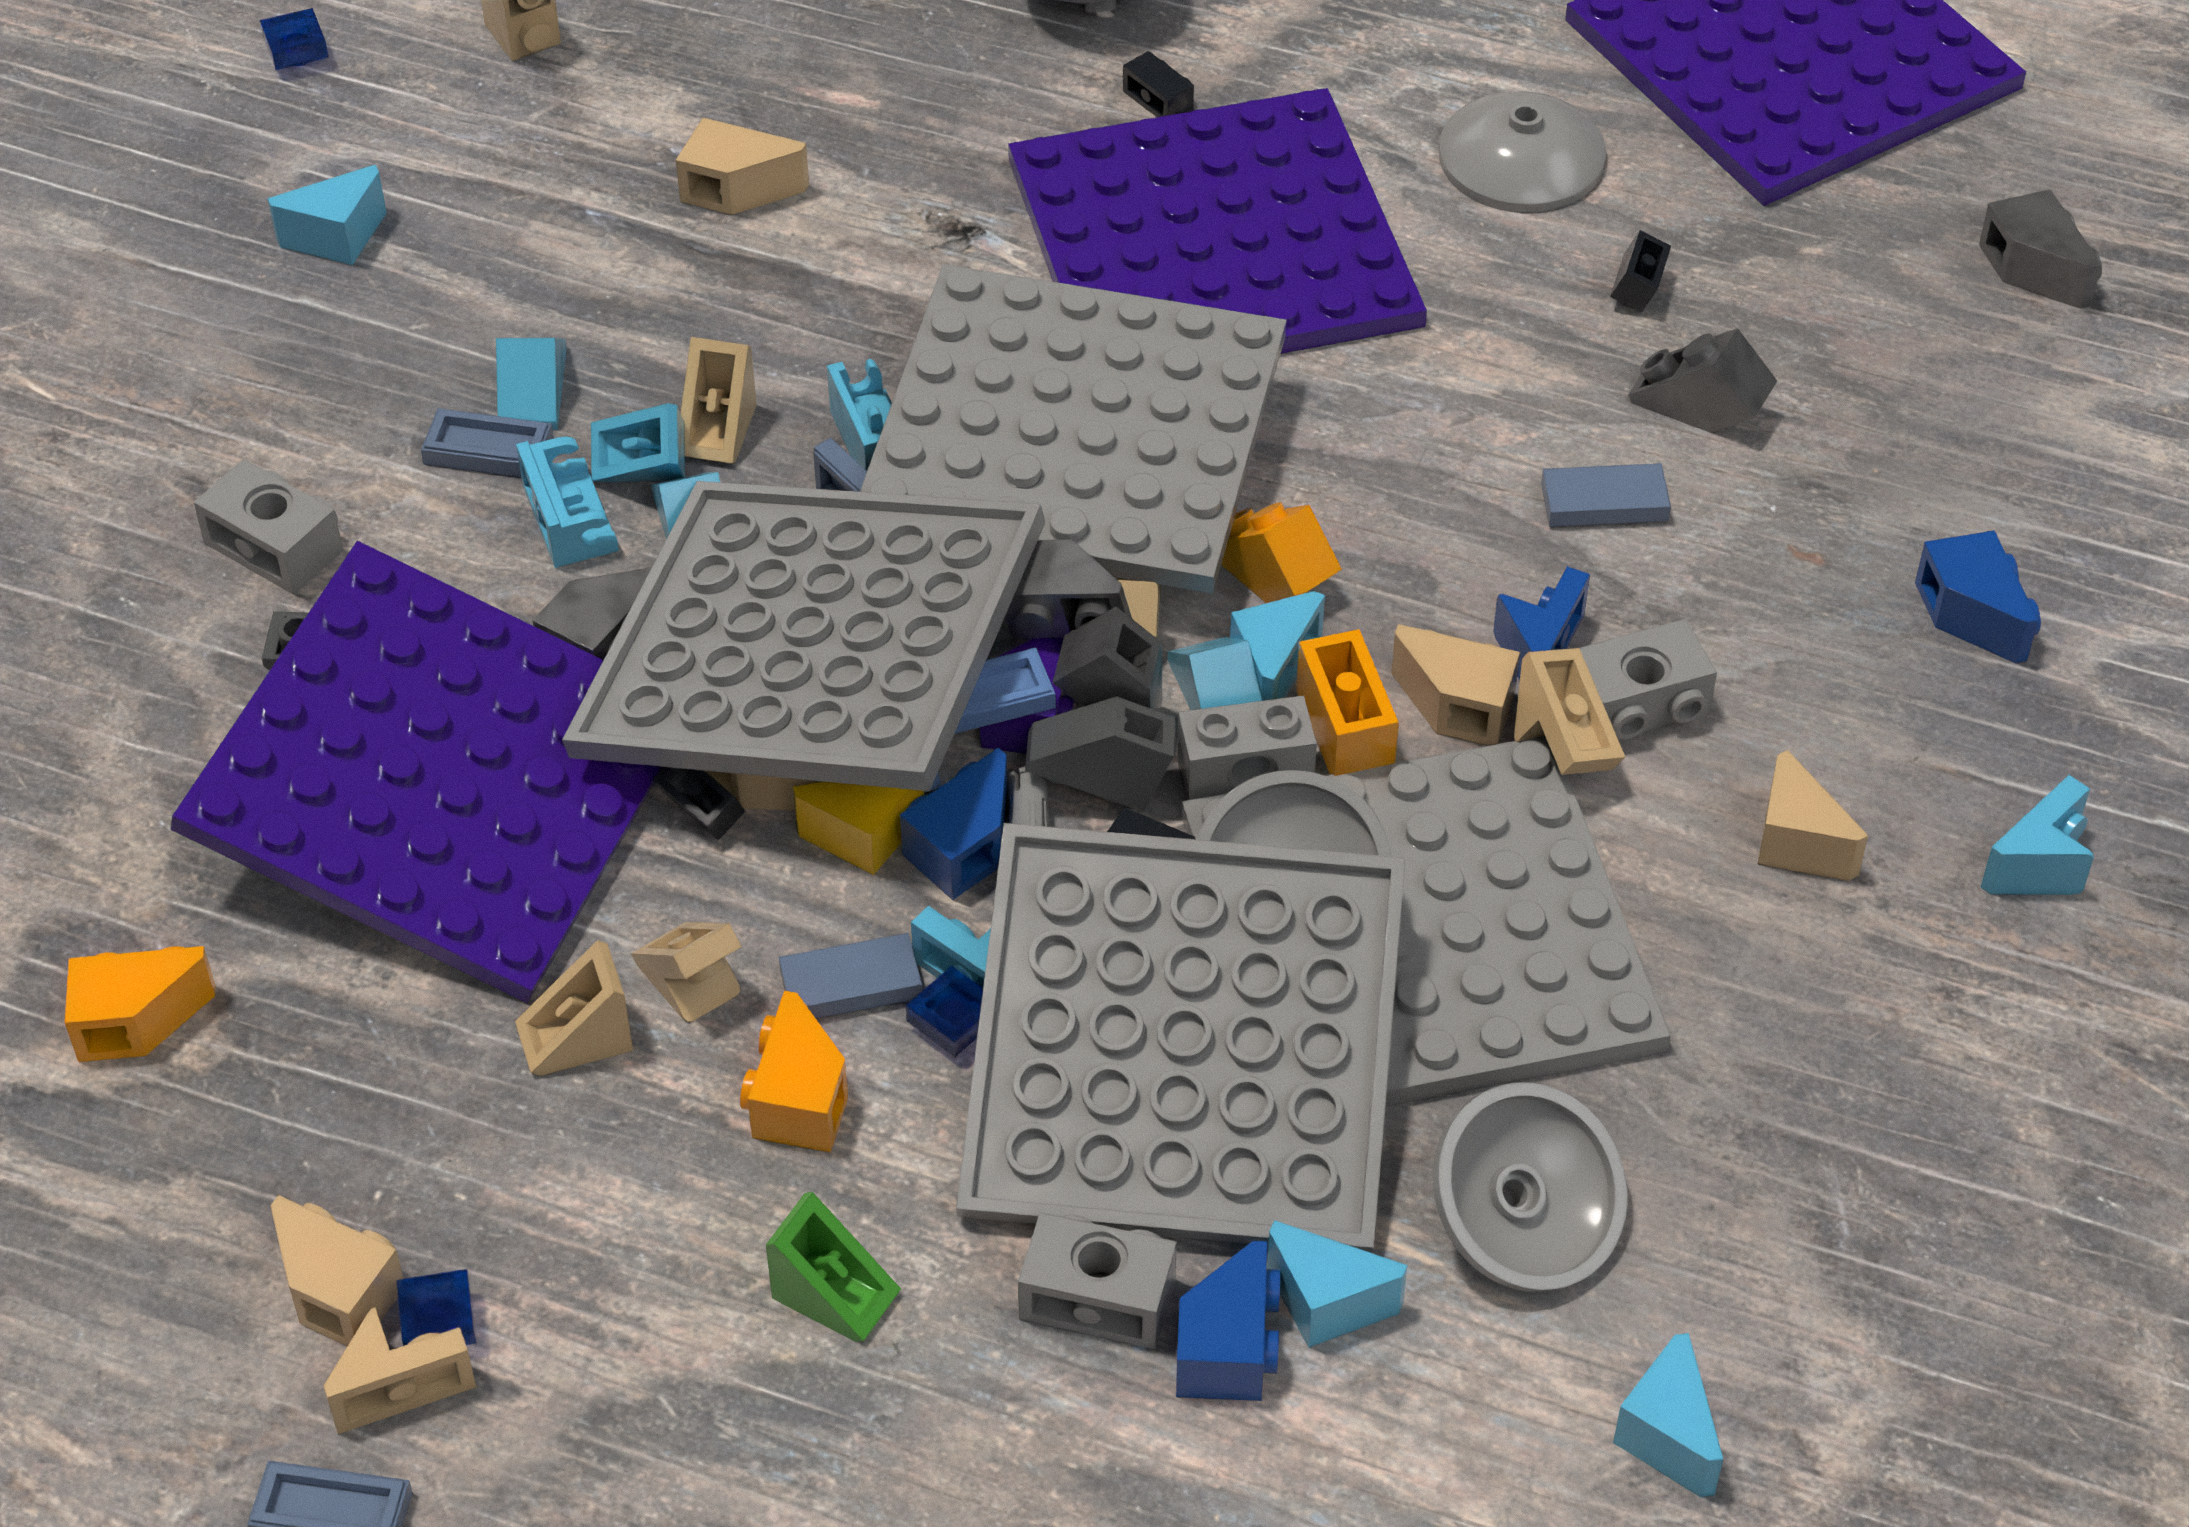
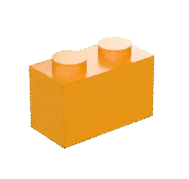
[1296,629,1399,776]

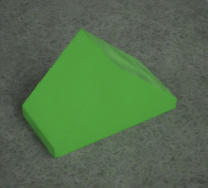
[766,1192,901,1342]

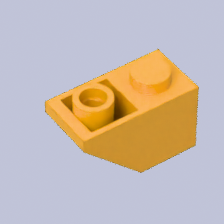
[1221,502,1342,603]
[65,946,215,1062]
[740,990,848,1153]

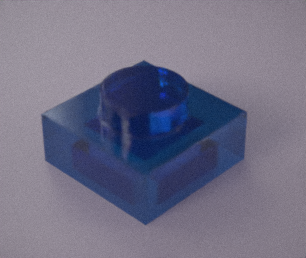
[260,8,329,70]
[905,966,983,1057]
[396,1269,477,1346]

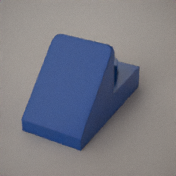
[1493,566,1590,680]

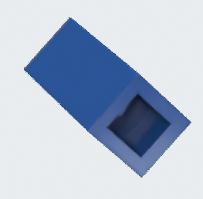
[1915,530,2041,663]
[900,748,1008,900]
[1176,1241,1280,1401]

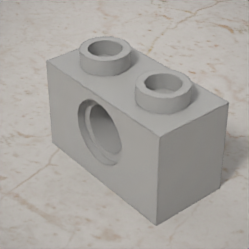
[194,459,343,595]
[1580,619,1717,739]
[1177,695,1317,801]
[1018,1212,1177,1350]

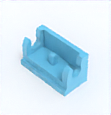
[827,359,892,471]
[516,437,619,568]

